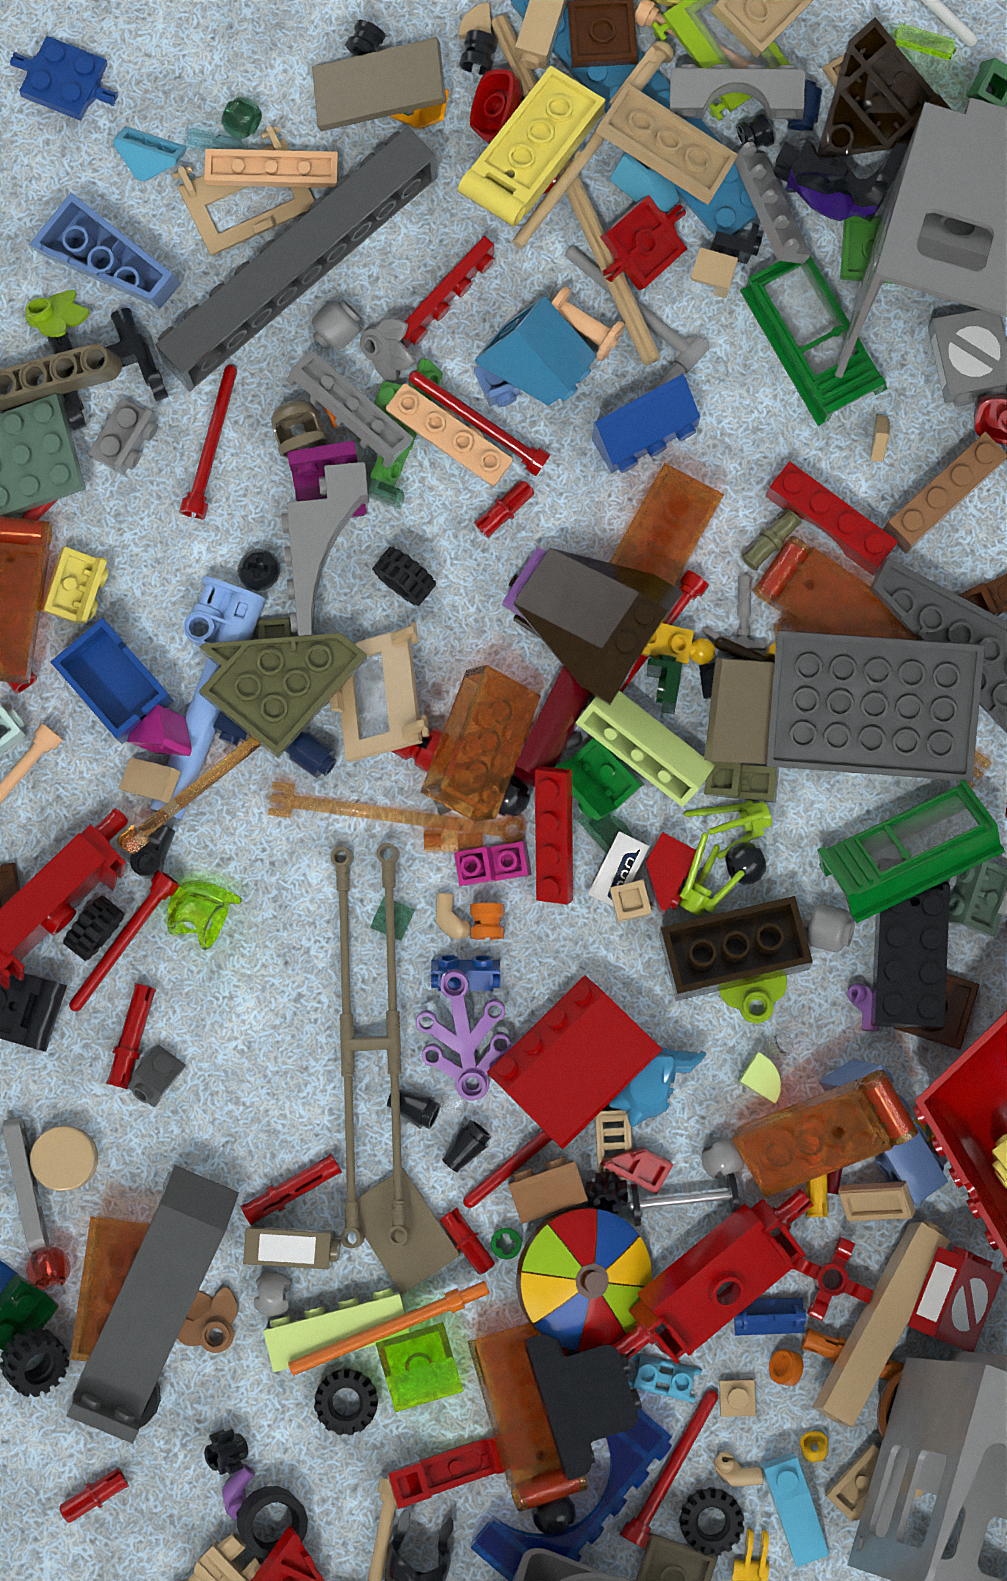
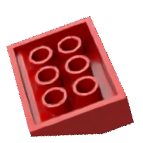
[486,975,662,1150]

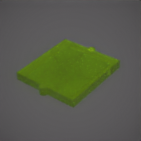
[893,23,957,61]

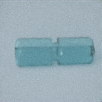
[186,128,243,151]

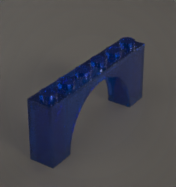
[470,1409,673,1581]

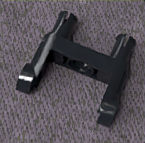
[47,308,169,431]

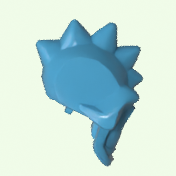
[609,1046,706,1127]

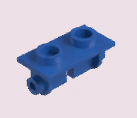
[431,955,500,991]
[734,1297,807,1336]

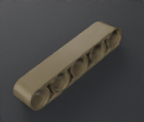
[0,344,122,411]

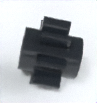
[586,1172,628,1214]
[204,1429,249,1475]

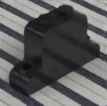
[523,1334,642,1481]

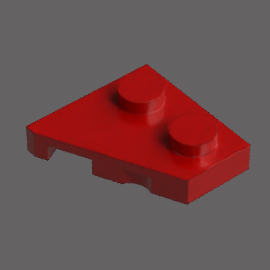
[251,1526,324,1581]

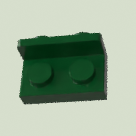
[647,654,682,715]
[0,1274,59,1352]

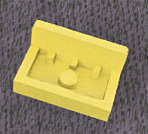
[40,546,108,624]

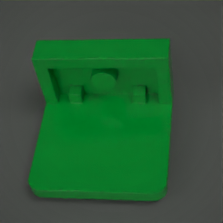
[555,738,644,821]

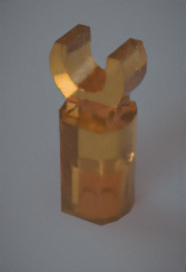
[424,830,483,853]

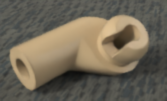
[436,893,471,940]
[714,1451,763,1487]

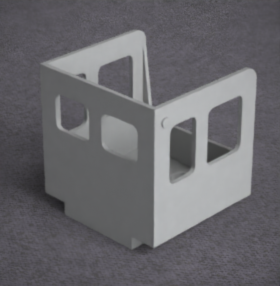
[835,98,1007,378]
[847,1350,1007,1581]

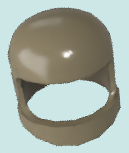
[271,400,327,458]

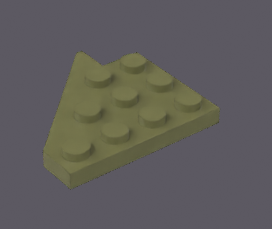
[199,633,367,758]

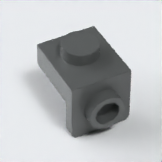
[128,1045,186,1107]

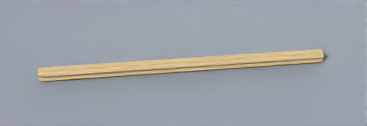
[491,15,660,365]

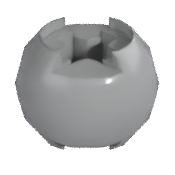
[701,1138,745,1179]
[254,1272,291,1317]

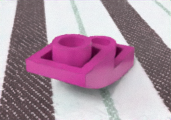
[454,841,532,886]

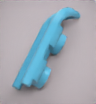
[628,1353,702,1403]

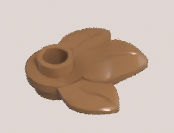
[177,1287,238,1353]

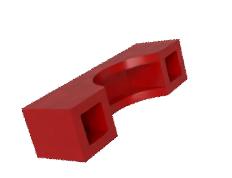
[766,461,898,576]

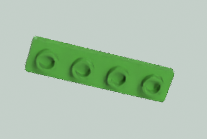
[357,358,443,491]

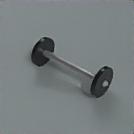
[626,1173,743,1226]

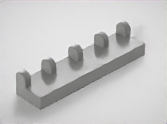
[734,142,811,264]
[287,351,413,469]

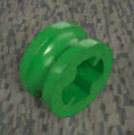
[491,1227,522,1260]

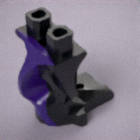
[773,140,908,222]

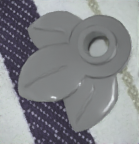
[360,318,416,383]

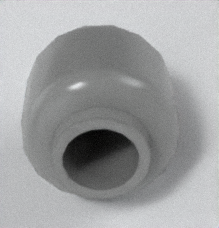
[312,300,362,350]
[803,904,855,952]

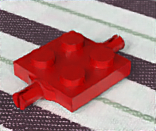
[600,195,687,291]

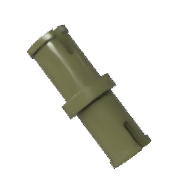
[740,508,802,571]

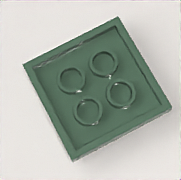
[0,393,86,520]

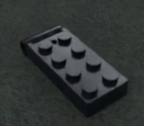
[871,858,950,1031]
[0,973,67,1052]

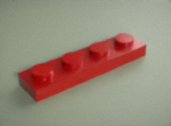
[400,236,495,348]
[535,766,573,905]

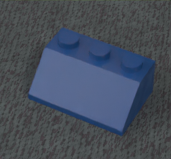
[592,374,700,473]

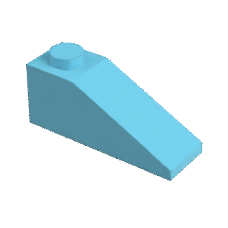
[760,1452,829,1567]

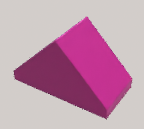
[127,704,192,756]

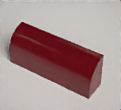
[514,666,592,787]

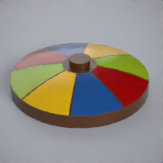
[516,1207,652,1351]

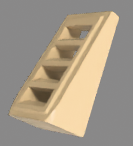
[595,1110,632,1180]

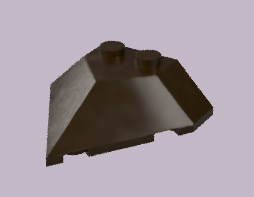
[817,17,952,157]

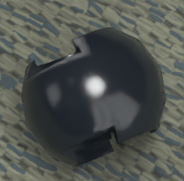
[238,549,280,591]
[487,776,530,817]
[725,842,766,885]
[531,1494,576,1536]

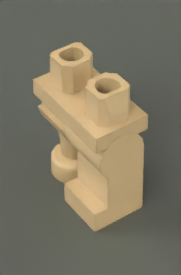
[187,1532,264,1581]

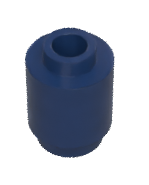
[786,80,822,132]
[285,731,337,778]

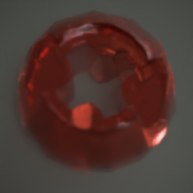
[26,1247,71,1290]

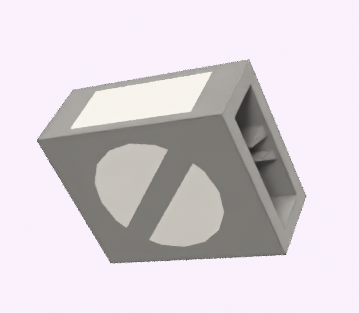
[928,310,1007,406]

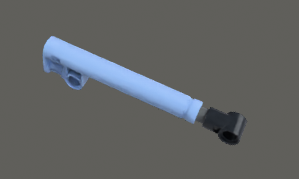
[130,576,266,879]

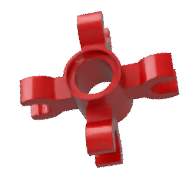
[793,1237,873,1321]

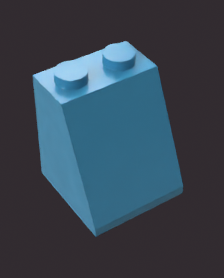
[474,295,597,406]

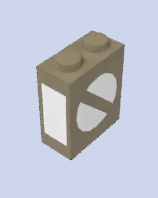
[243,1226,341,1270]

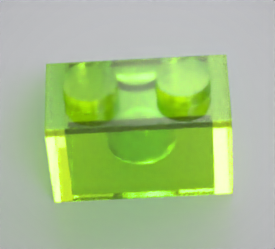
[376,1322,464,1413]

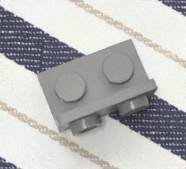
[88,397,158,475]

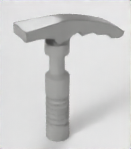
[703,575,766,651]

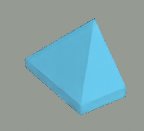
[113,126,187,182]

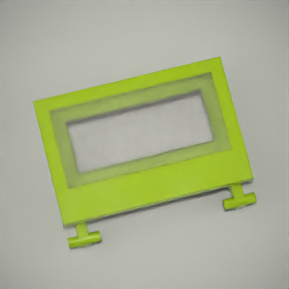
[651,0,790,121]

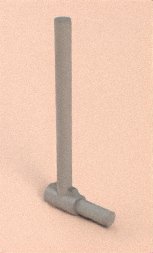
[565,246,710,389]

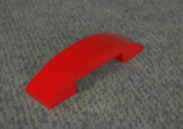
[387,1428,530,1509]

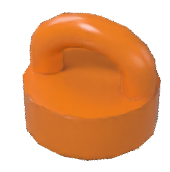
[769,1349,804,1386]

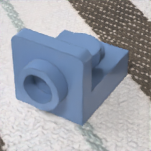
[474,366,520,407]

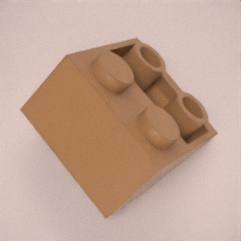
[508,1156,588,1224]

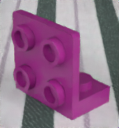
[287,440,367,518]

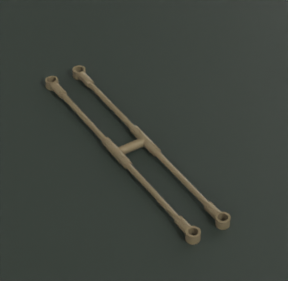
[331,843,411,1248]

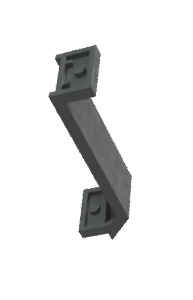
[66,1165,239,1444]

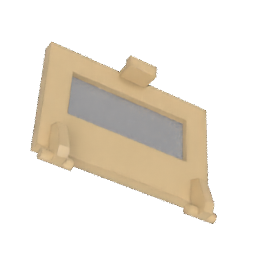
[172,125,315,257]
[330,622,429,762]

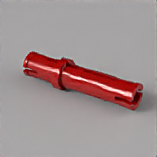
[106,983,157,1089]
[240,1153,342,1226]

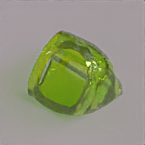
[166,880,242,951]

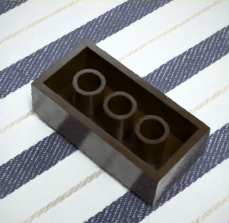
[659,896,813,1001]

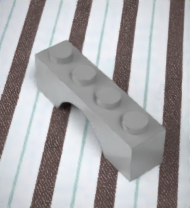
[670,64,805,119]

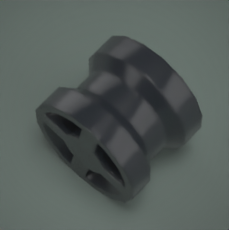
[345,19,386,56]
[736,114,775,148]

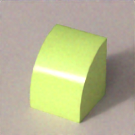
[737,1052,781,1104]

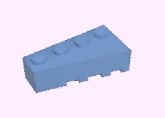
[29,192,181,309]
[819,1060,948,1205]

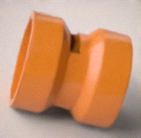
[470,903,504,940]

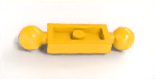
[641,623,715,665]

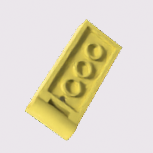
[458,65,606,227]

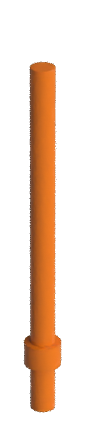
[288,1281,490,1376]

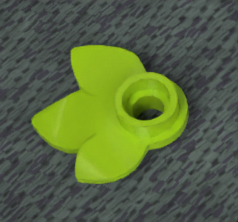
[25,290,90,337]
[720,975,787,1024]

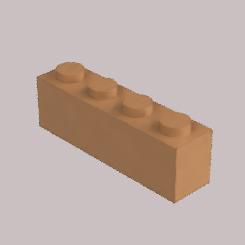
[883,432,1007,554]

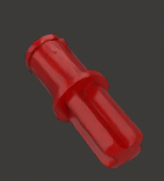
[474,481,535,538]
[439,1207,495,1275]
[59,1467,129,1523]

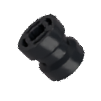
[459,30,498,75]

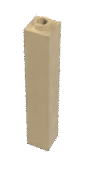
[515,0,568,70]
[812,1220,951,1427]

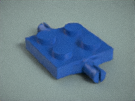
[10,36,118,121]

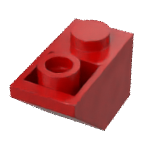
[644,832,696,914]

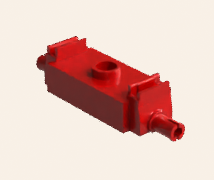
[0,808,128,990]
[612,1188,814,1365]

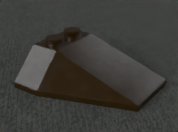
[513,548,684,705]

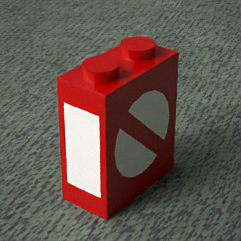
[907,1245,1004,1352]

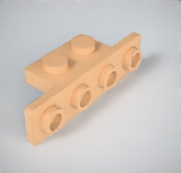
[386,384,512,486]

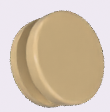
[30,1126,98,1191]

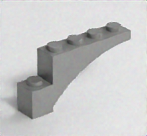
[281,462,369,636]

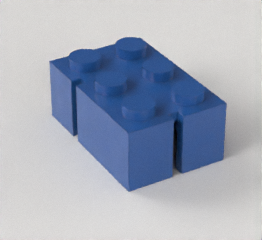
[50,618,174,744]

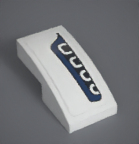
[588,831,650,907]

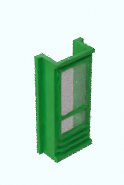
[740,256,888,426]
[817,779,1005,924]

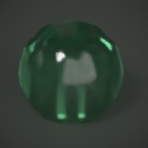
[221,96,262,139]

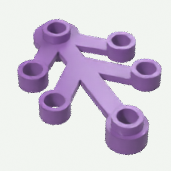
[416,969,511,1101]

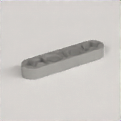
[3,1117,49,1254]

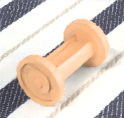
[551,286,625,362]

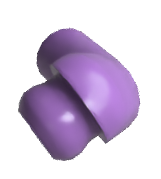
[847,983,879,1032]
[222,1463,255,1520]

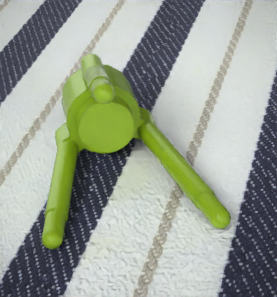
[684,800,772,859]
[678,832,744,917]

